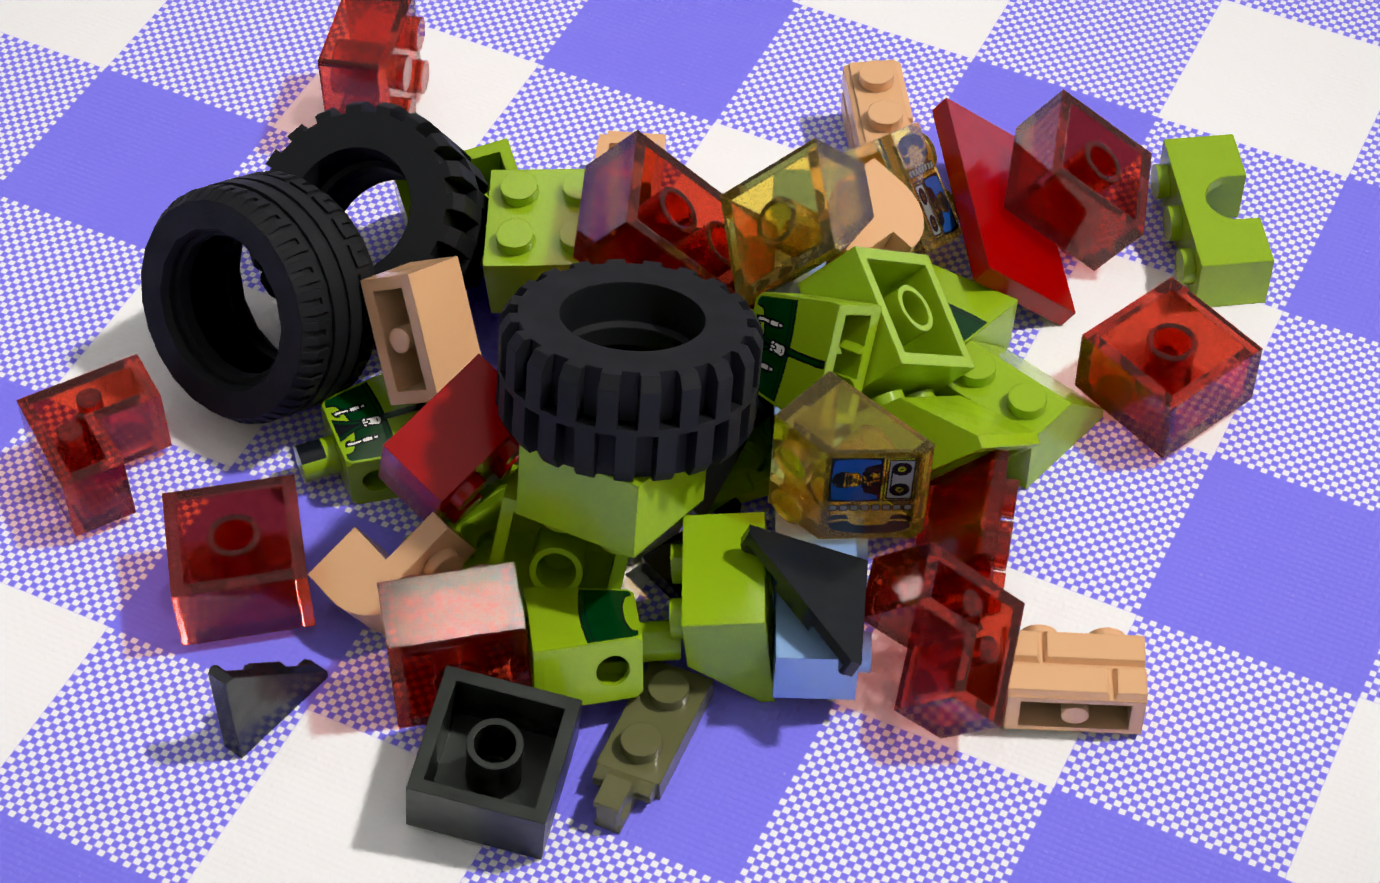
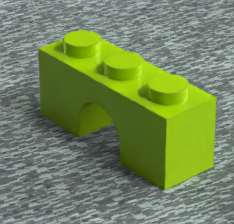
[1150,134,1274,308]

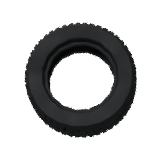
[141,170,376,424]

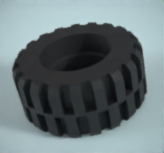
[249,101,489,350]
[496,259,763,482]

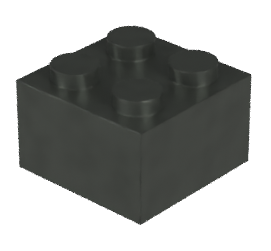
[406,665,582,860]

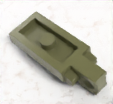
[592,661,714,834]

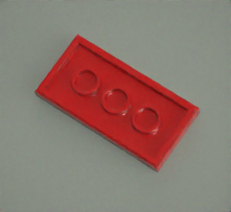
[932,97,1076,325]

